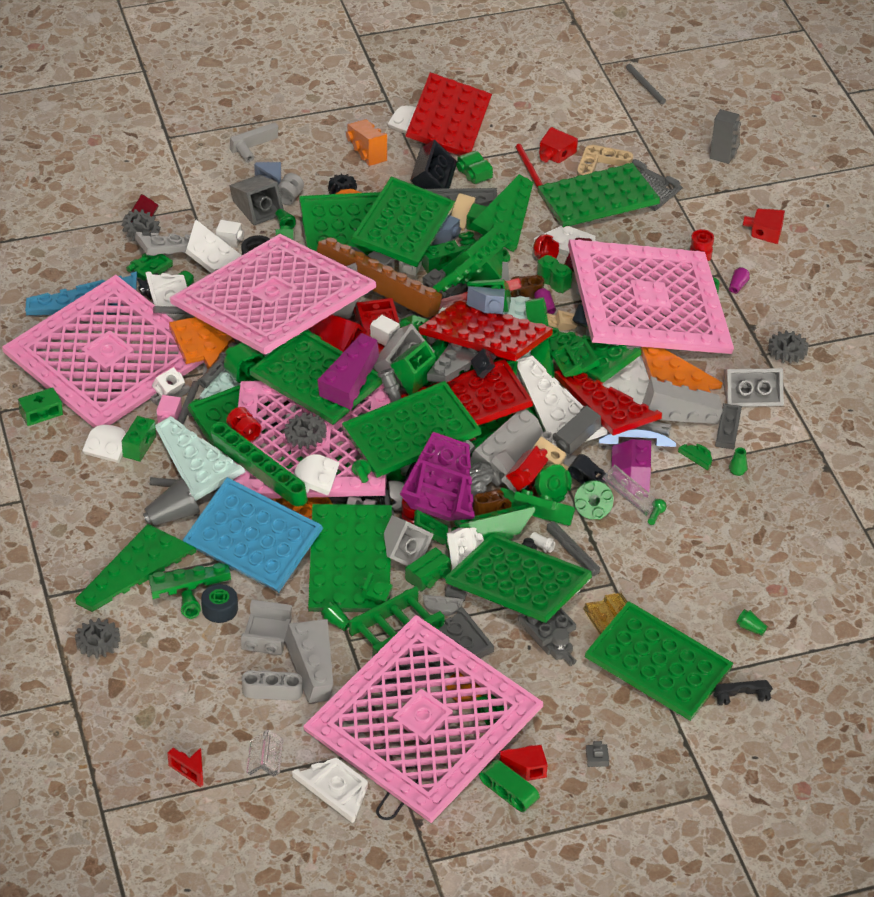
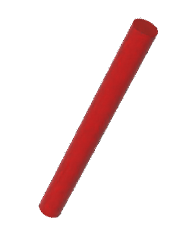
[515,144,543,189]

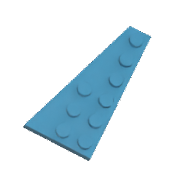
[25,272,137,315]

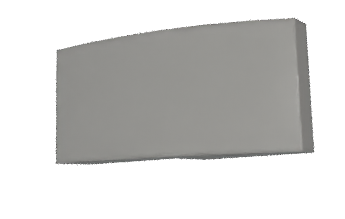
[491,452,527,492]

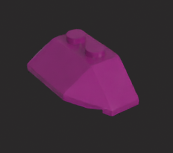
[611,439,652,498]

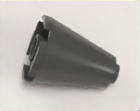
[143,478,200,526]

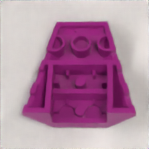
[400,432,475,521]

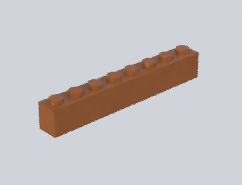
[317,238,442,318]

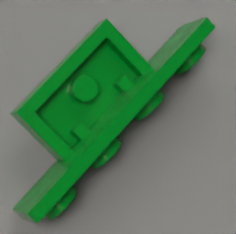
[498,488,575,526]

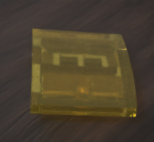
[583,593,628,634]

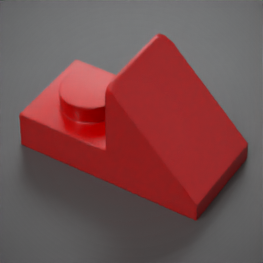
[167,747,204,787]

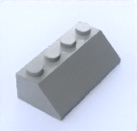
[470,409,543,487]

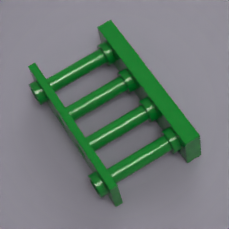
[349,586,445,658]

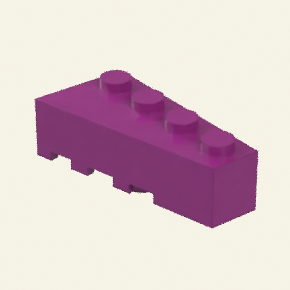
[317,333,379,410]

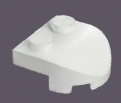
[388,105,416,134]
[82,425,126,463]
[294,454,340,496]
[447,528,484,570]

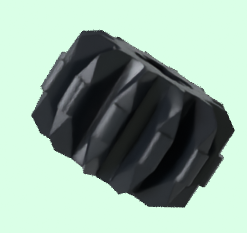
[328,173,357,194]

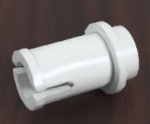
[530,532,555,553]

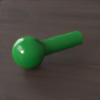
[648,499,667,525]

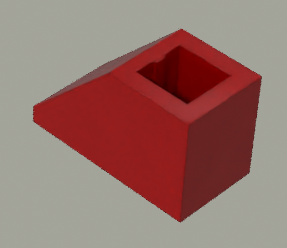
[499,745,548,781]

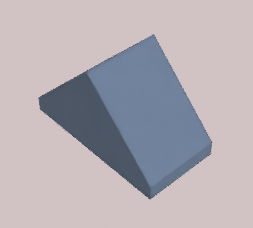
[254,162,281,184]

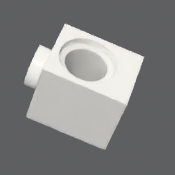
[152,367,185,398]

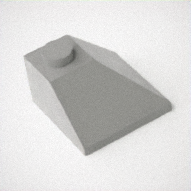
[384,515,434,566]

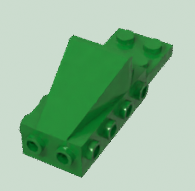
[432,226,509,292]

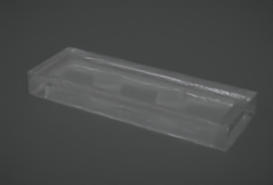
[602,465,656,516]

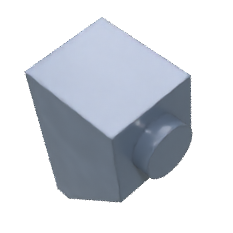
[431,215,461,245]
[467,286,505,314]

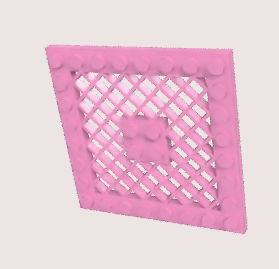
[170,234,376,354]
[568,239,734,354]
[2,275,204,428]
[233,381,391,498]
[303,615,543,823]

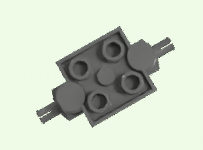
[518,608,577,666]

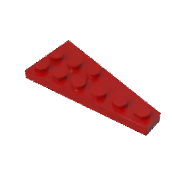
[555,370,662,436]

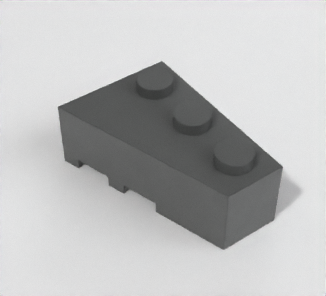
[710,109,741,164]

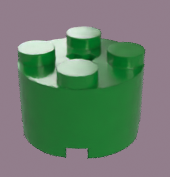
[224,343,265,383]

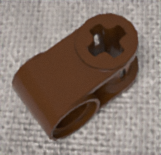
[511,275,544,299]
[473,489,512,516]

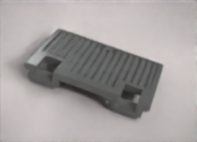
[632,159,683,211]

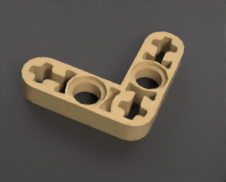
[577,145,633,176]

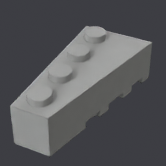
[642,377,723,424]
[284,619,333,703]

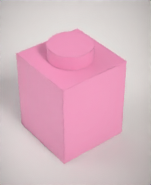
[157,395,182,423]

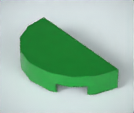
[678,444,712,471]

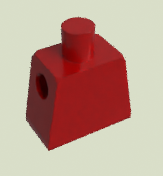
[539,127,578,163]
[743,208,785,244]

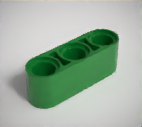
[479,760,540,812]

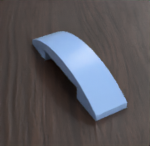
[598,429,676,447]

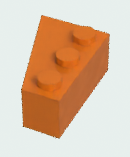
[346,119,387,166]

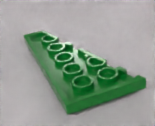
[469,174,534,252]
[549,326,642,383]
[187,379,271,447]
[75,524,197,612]

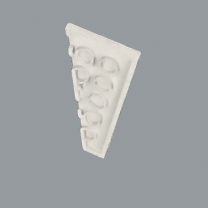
[517,356,607,447]

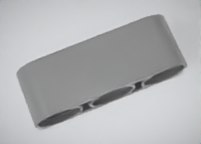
[242,670,303,701]

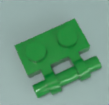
[126,253,173,281]

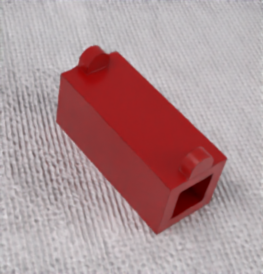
[506,445,548,491]

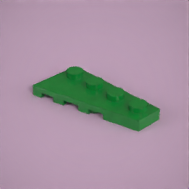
[148,563,231,599]

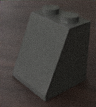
[229,174,284,225]

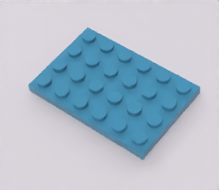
[183,477,323,593]

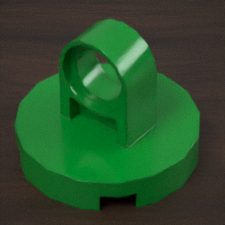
[535,464,572,502]

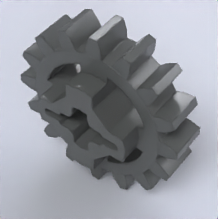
[121,209,161,241]
[768,330,809,364]
[284,413,327,449]
[75,618,121,658]

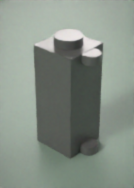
[553,406,601,455]

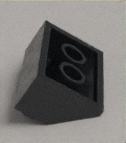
[410,139,457,189]

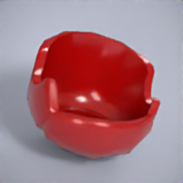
[533,234,559,259]

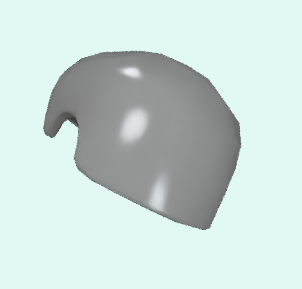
[388,481,404,511]

